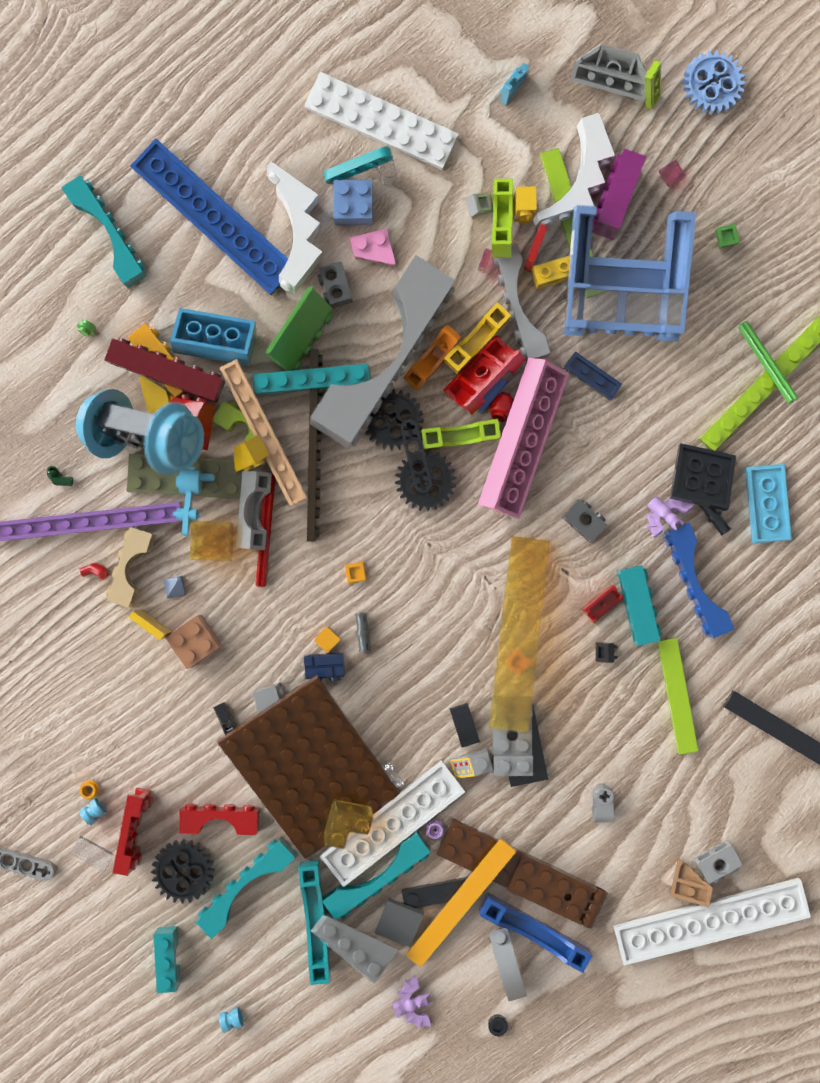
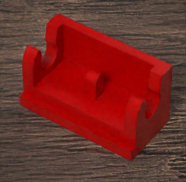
[582,585,624,624]

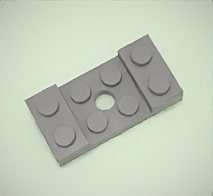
[492,696,533,776]

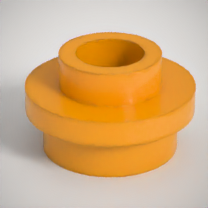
[79,780,99,800]

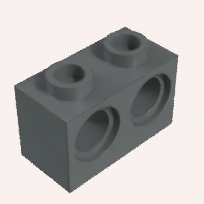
[317,261,353,308]

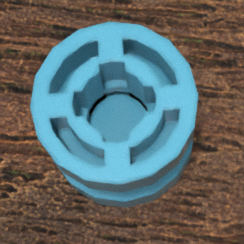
[80,798,108,826]
[219,1007,244,1033]

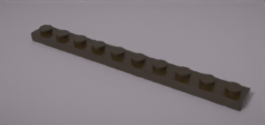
[307,349,323,542]

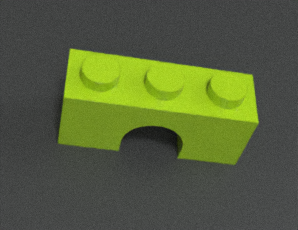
[213,401,275,441]

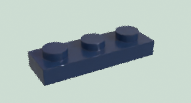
[564,351,622,401]

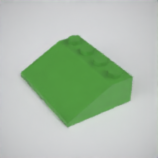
[266,286,334,371]

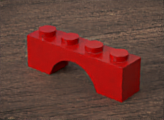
[179,803,260,835]

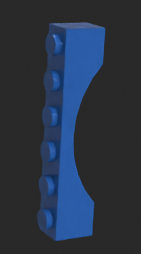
[664,522,735,638]
[479,892,592,973]

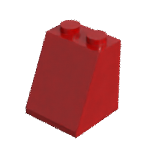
[170,395,215,450]

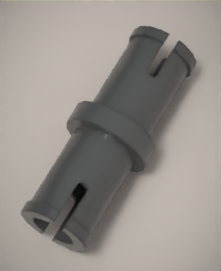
[355,612,371,652]

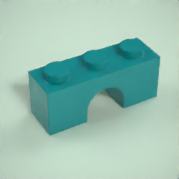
[153,926,181,993]

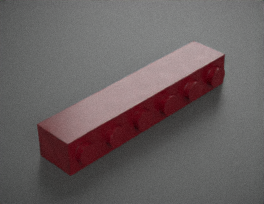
[104,338,225,403]

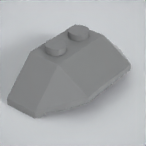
[570,44,647,101]

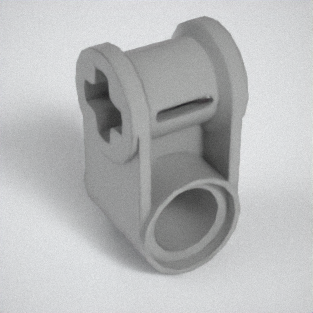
[592,784,615,823]

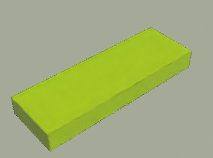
[645,60,661,109]

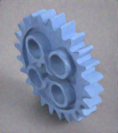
[682,50,746,115]

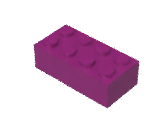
[592,148,646,240]

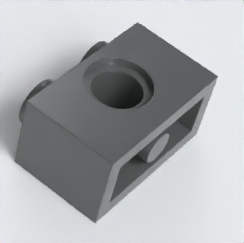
[562,499,607,543]

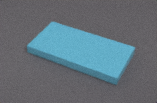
[745,464,792,543]

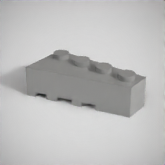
[311,915,398,983]

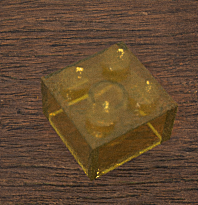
[190,521,234,561]

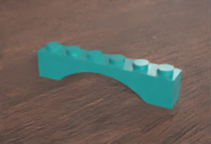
[61,175,147,288]
[253,364,371,397]
[322,830,430,920]
[195,836,297,939]
[298,860,331,985]

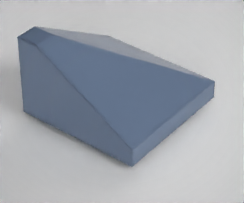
[163,576,186,598]

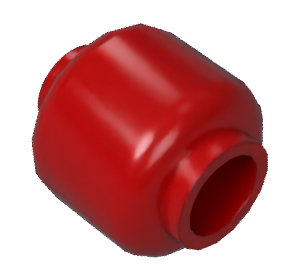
[488,392,514,422]

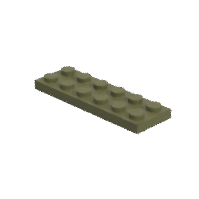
[126,454,244,499]

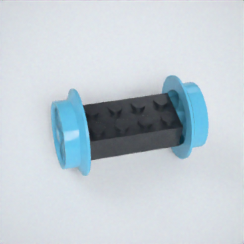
[76,389,204,475]

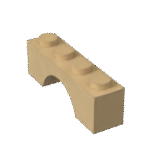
[106,527,156,608]

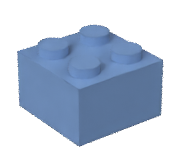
[334,180,373,225]

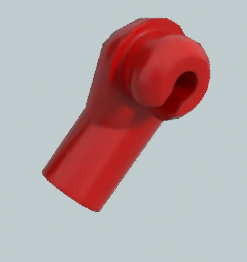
[79,563,109,580]

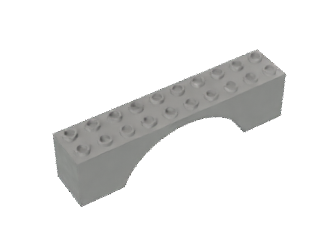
[310,255,455,449]

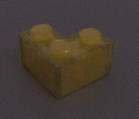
[324,799,373,849]

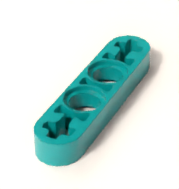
[324,147,393,184]

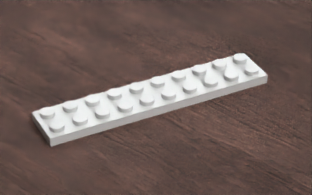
[613,878,811,965]

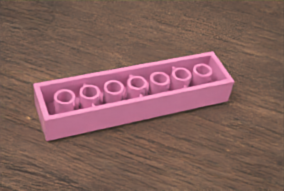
[478,358,569,519]

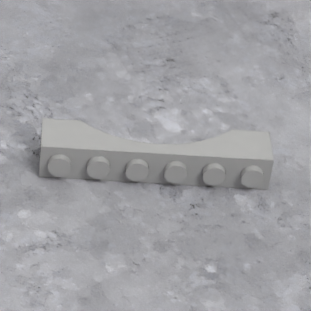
[492,243,550,363]

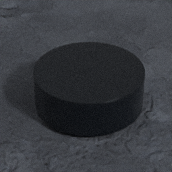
[488,1014,508,1036]

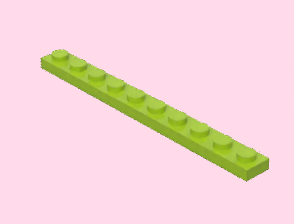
[699,315,820,451]

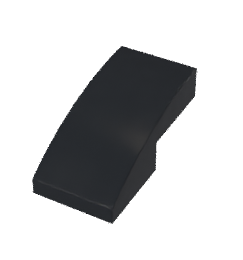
[449,703,480,748]

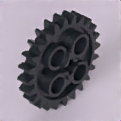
[365,389,424,451]
[395,450,457,512]
[151,839,215,904]

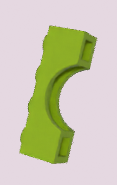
[492,179,513,258]
[421,419,501,451]

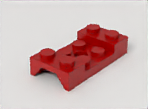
[443,335,525,415]
[112,788,153,876]

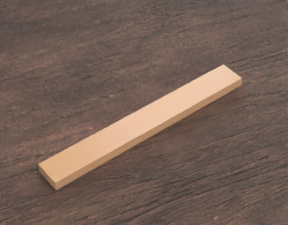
[220,359,307,507]

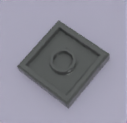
[375,898,424,947]

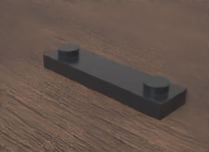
[402,877,481,908]

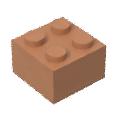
[165,615,223,669]

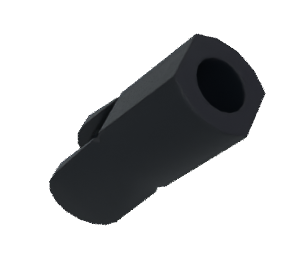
[213,702,237,735]

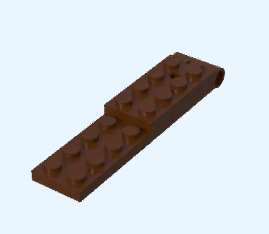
[437,818,608,929]

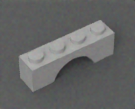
[236,471,272,550]

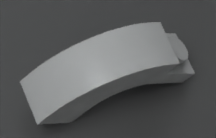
[489,928,527,1001]

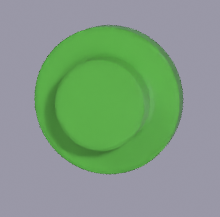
[77,319,96,337]

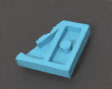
[500,63,530,105]

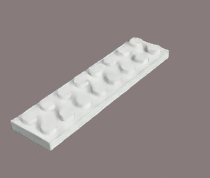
[304,72,458,171]
[320,760,465,887]

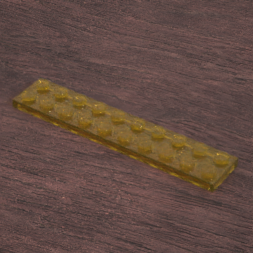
[489,536,550,733]

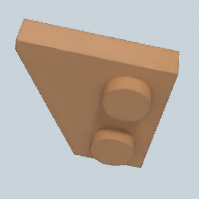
[670,859,713,907]

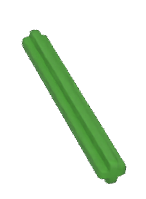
[738,321,798,404]

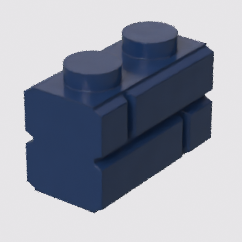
[304,652,345,681]

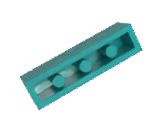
[617,565,662,646]

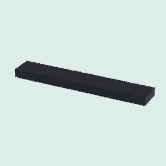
[723,690,820,765]

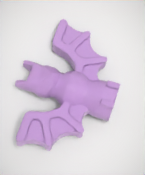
[646,496,694,538]
[392,975,432,1029]

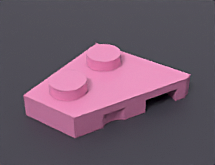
[350,228,396,266]

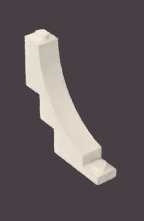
[267,162,322,294]

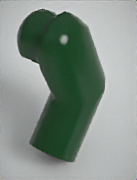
[46,466,74,486]

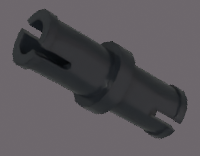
[698,505,731,536]

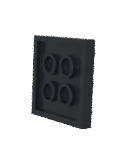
[670,443,736,511]

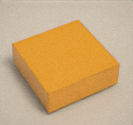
[345,562,367,584]
[313,626,341,653]

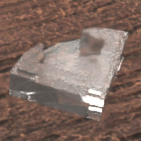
[384,763,404,789]

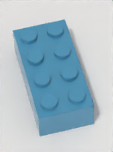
[170,308,257,366]

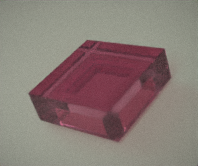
[658,160,686,188]
[478,248,492,273]

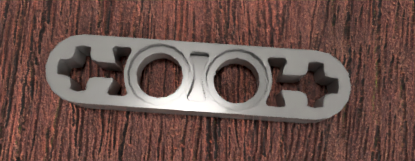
[0,847,56,880]

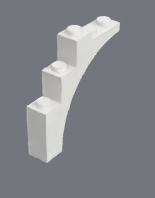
[533,113,615,227]

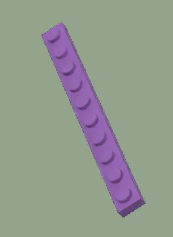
[0,502,182,541]

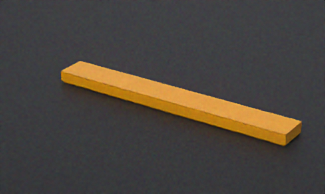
[406,838,516,968]

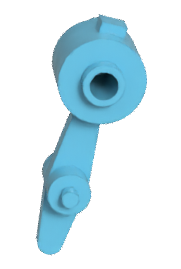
[173,467,215,536]

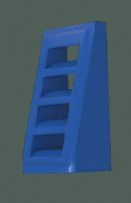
[477,378,507,414]

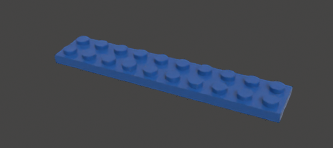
[130,138,288,296]

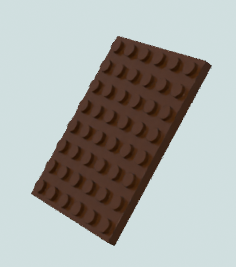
[217,675,400,859]

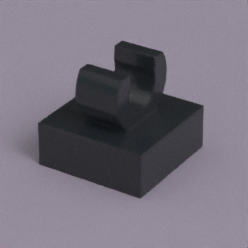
[596,642,618,663]

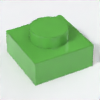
[715,224,740,249]

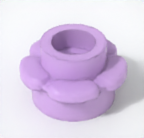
[426,820,445,840]

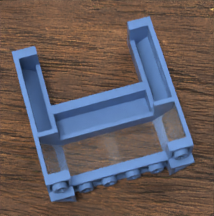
[564,205,696,342]

